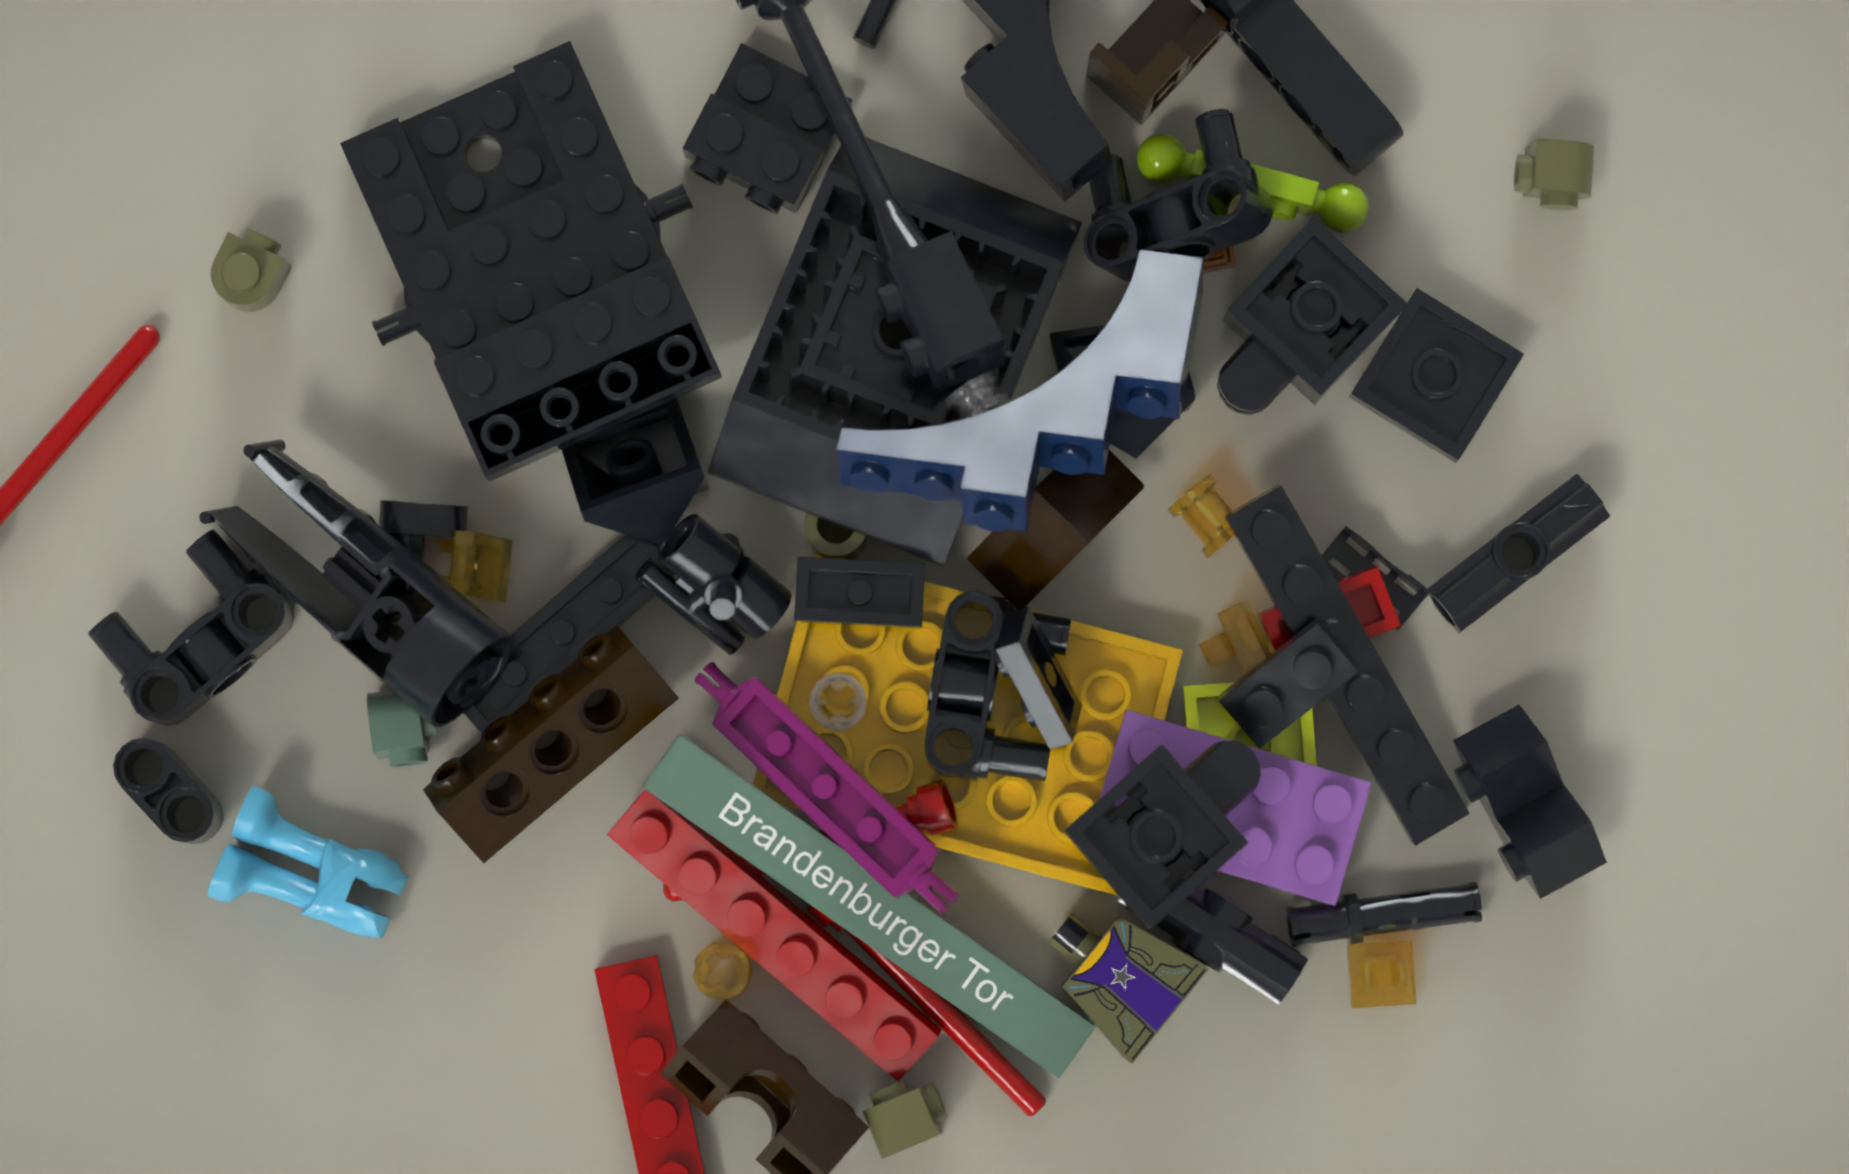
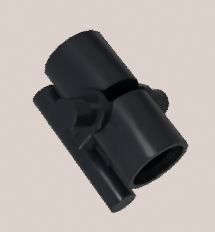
[635,514,792,655]

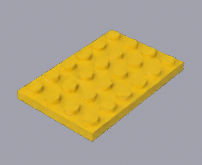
[753,553,1183,896]

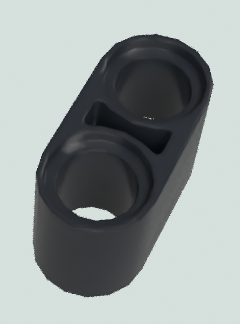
[113,738,223,844]

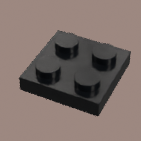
[1349,288,1524,463]

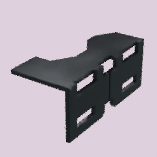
[1322,526,1432,630]

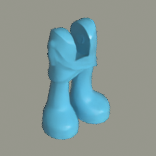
[207,785,409,938]

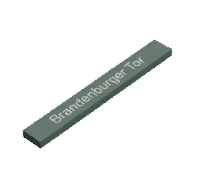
[642,733,1096,1078]

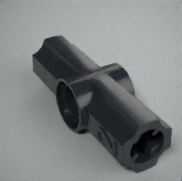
[1427,474,1610,633]
[1117,877,1308,1005]

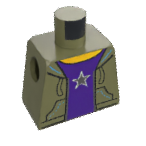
[1048,913,1209,1064]

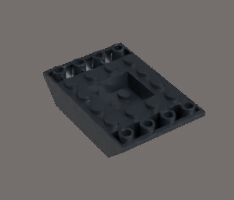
[708,137,1082,567]

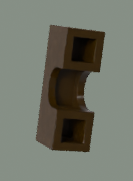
[660,999,869,1174]

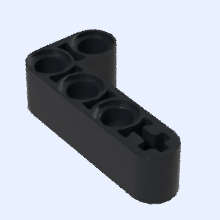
[1200,0,1404,176]

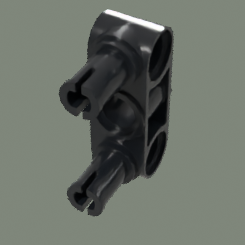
[1084,109,1273,282]
[88,530,294,726]
[925,591,1071,782]

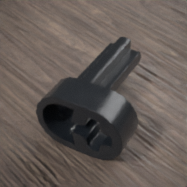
[379,500,468,591]

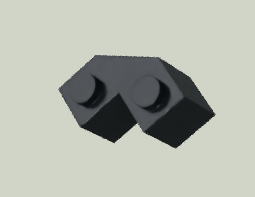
[1453,704,1607,899]

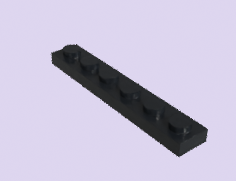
[1223,484,1470,846]

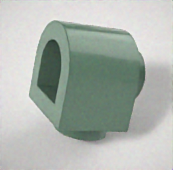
[367,690,438,767]

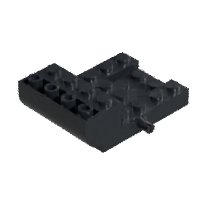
[340,41,722,482]

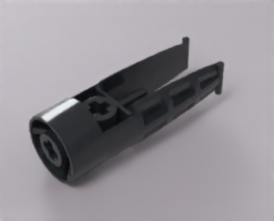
[199,439,514,727]

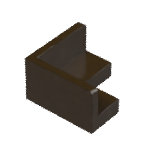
[1086,0,1229,125]
[966,450,1144,609]

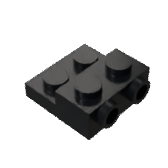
[682,43,853,214]

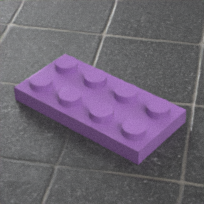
[1099,709,1371,906]

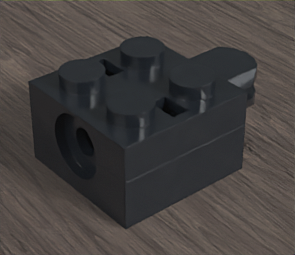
[1217,217,1407,415]
[1063,740,1261,929]

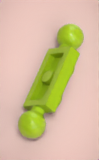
[1137,133,1369,233]

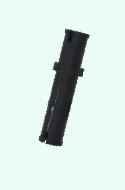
[1286,882,1482,947]

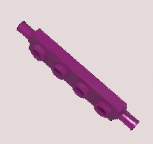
[694,662,959,914]

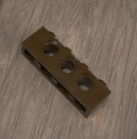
[422,625,679,863]

